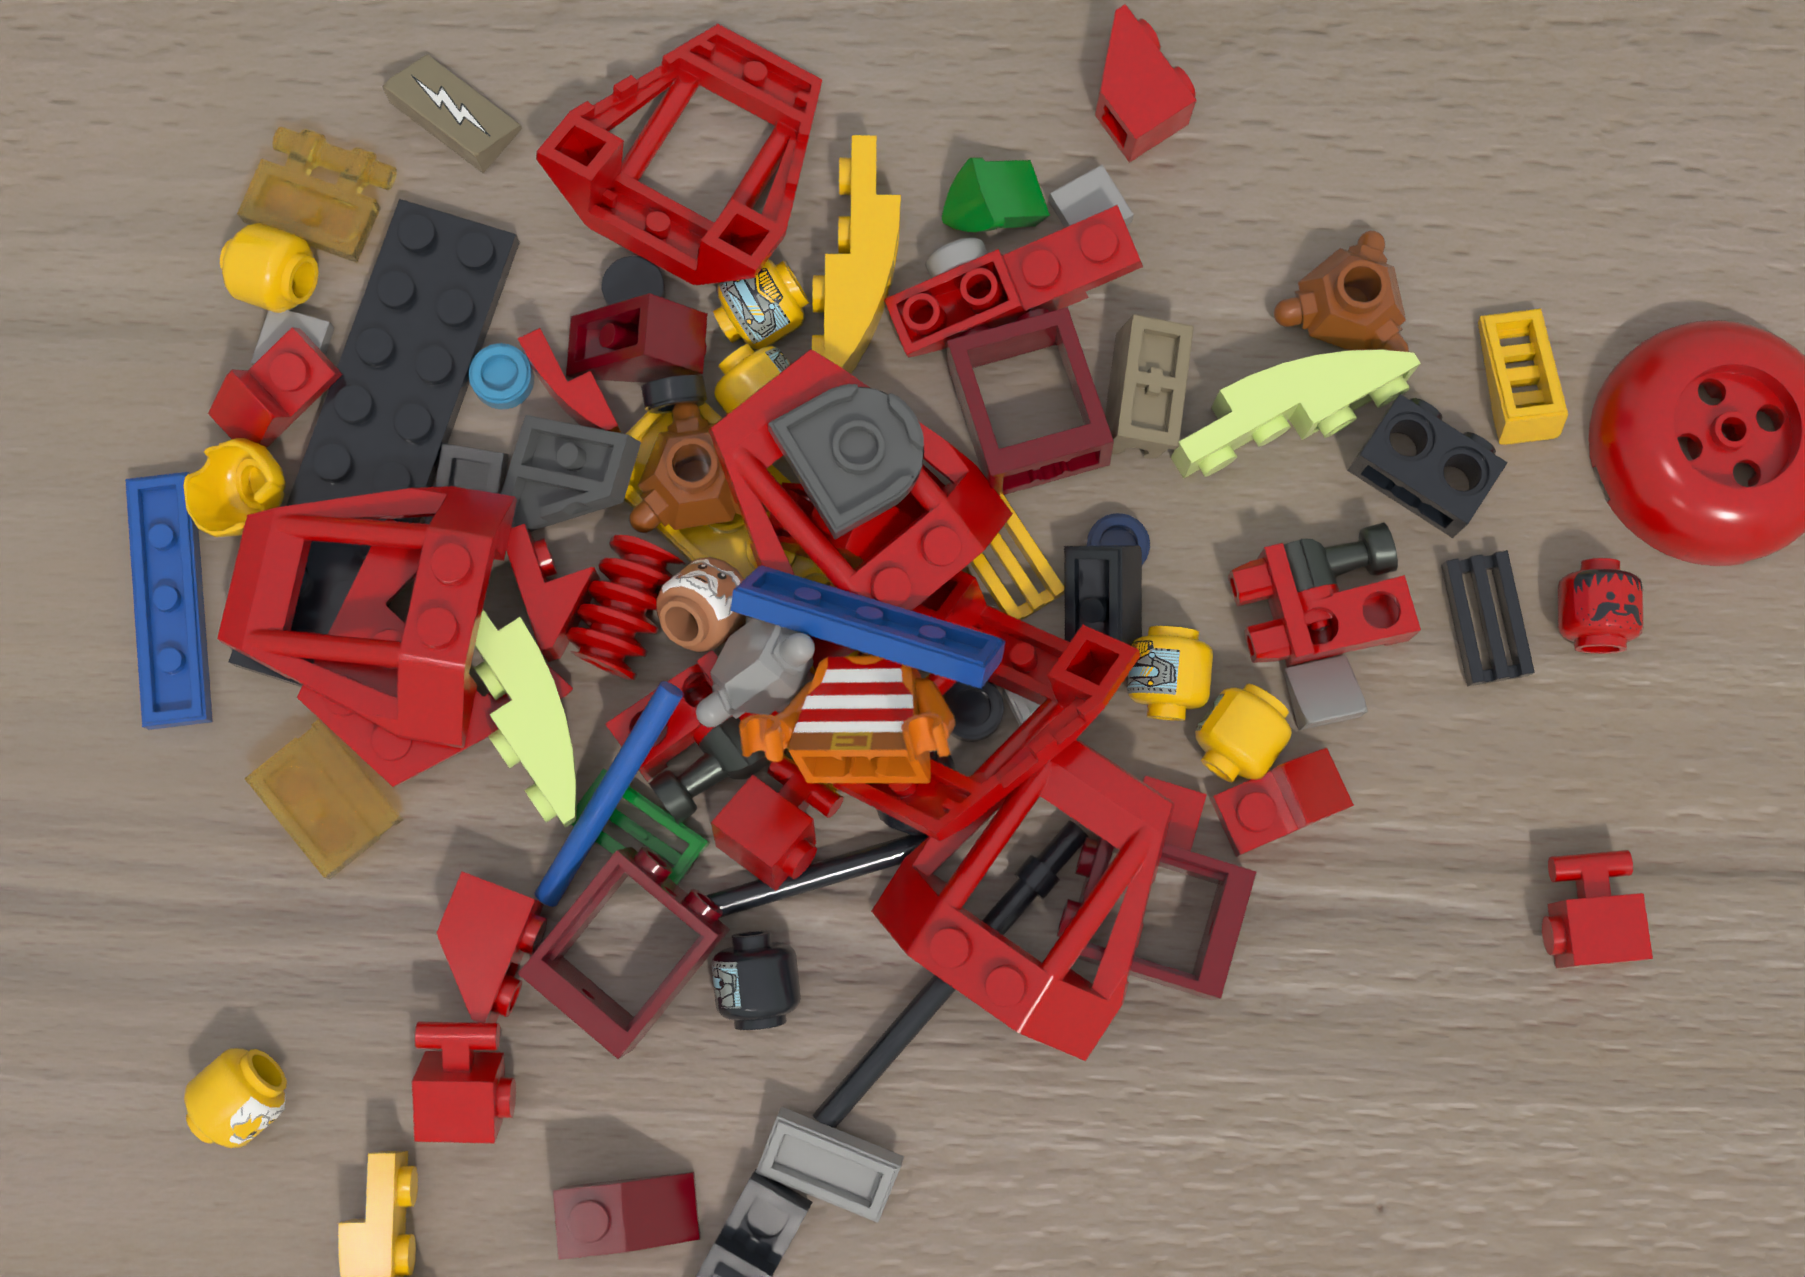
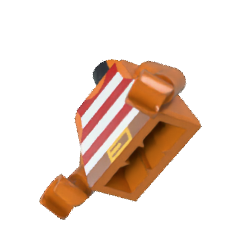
[739,651,955,783]

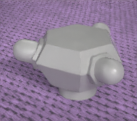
[696,616,815,727]

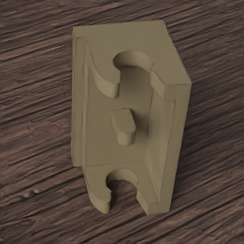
[1105,314,1194,459]

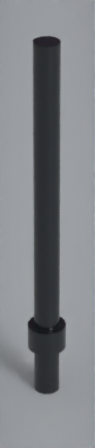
[812,820,1089,1128]

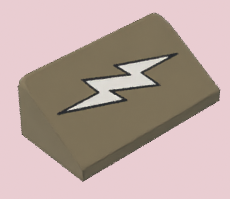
[382,54,522,173]

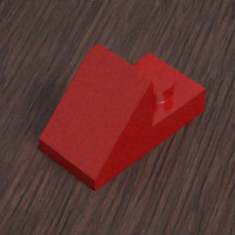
[208,327,343,448]
[506,524,601,662]
[1210,747,1354,857]

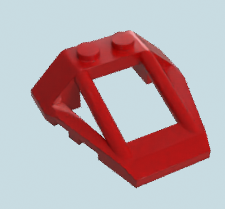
[536,24,823,285]
[708,349,1013,671]
[217,486,517,748]
[832,571,1140,841]
[871,739,1175,1061]

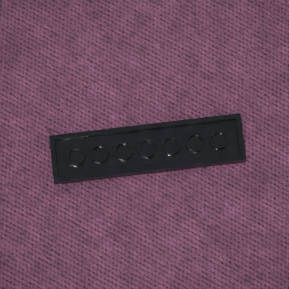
[228,199,520,687]

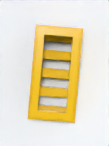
[1478,309,1568,445]

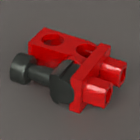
[1228,522,1421,667]
[605,650,786,824]

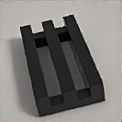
[1441,550,1535,687]

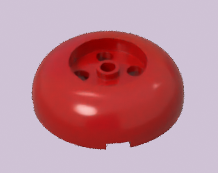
[1588,320,1805,566]

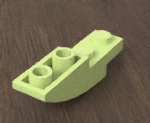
[1171,350,1421,479]
[474,610,577,828]

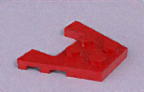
[296,519,573,788]

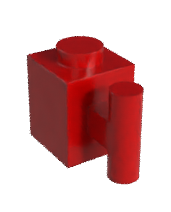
[711,754,844,891]
[1542,850,1653,968]
[412,1021,516,1144]

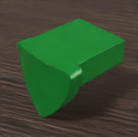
[942,157,1050,232]

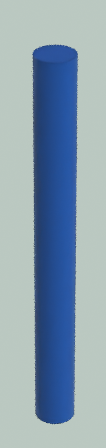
[534,681,684,907]

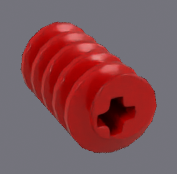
[566,535,686,680]

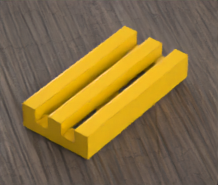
[970,494,1064,621]

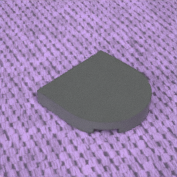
[768,384,924,539]

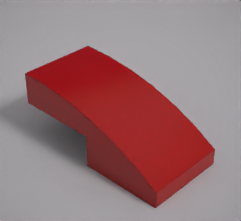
[517,328,621,433]

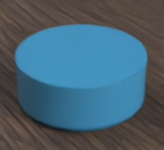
[469,343,534,409]

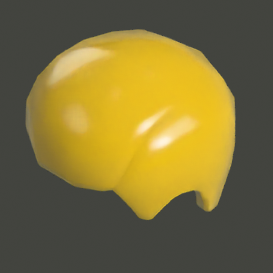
[183,438,285,537]

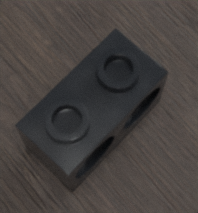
[1347,394,1508,538]

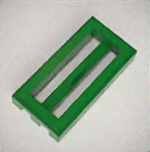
[571,768,710,886]

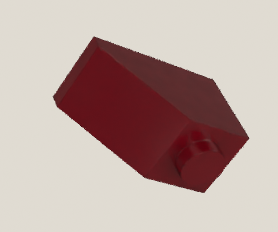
[566,293,708,383]
[553,1172,700,1260]

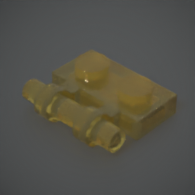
[237,126,397,263]

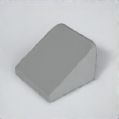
[1283,655,1368,731]

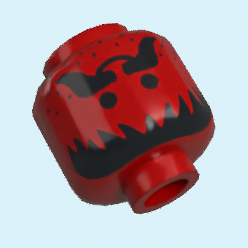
[1558,558,1644,654]

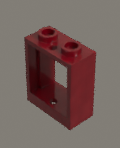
[947,307,1114,495]
[1057,836,1257,1000]
[517,847,730,1059]

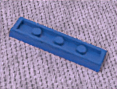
[125,472,213,730]
[730,565,1006,688]

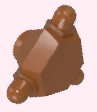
[1274,231,1409,352]
[629,403,769,533]

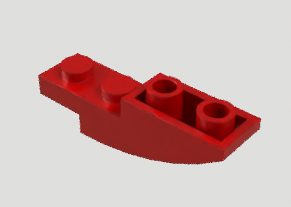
[884,205,1143,358]

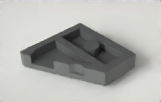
[501,415,641,532]

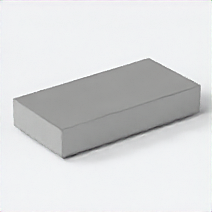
[755,1107,904,1223]

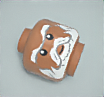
[656,557,746,652]

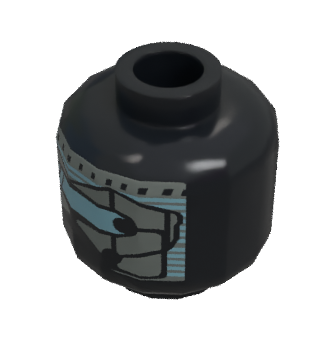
[711,930,801,1030]

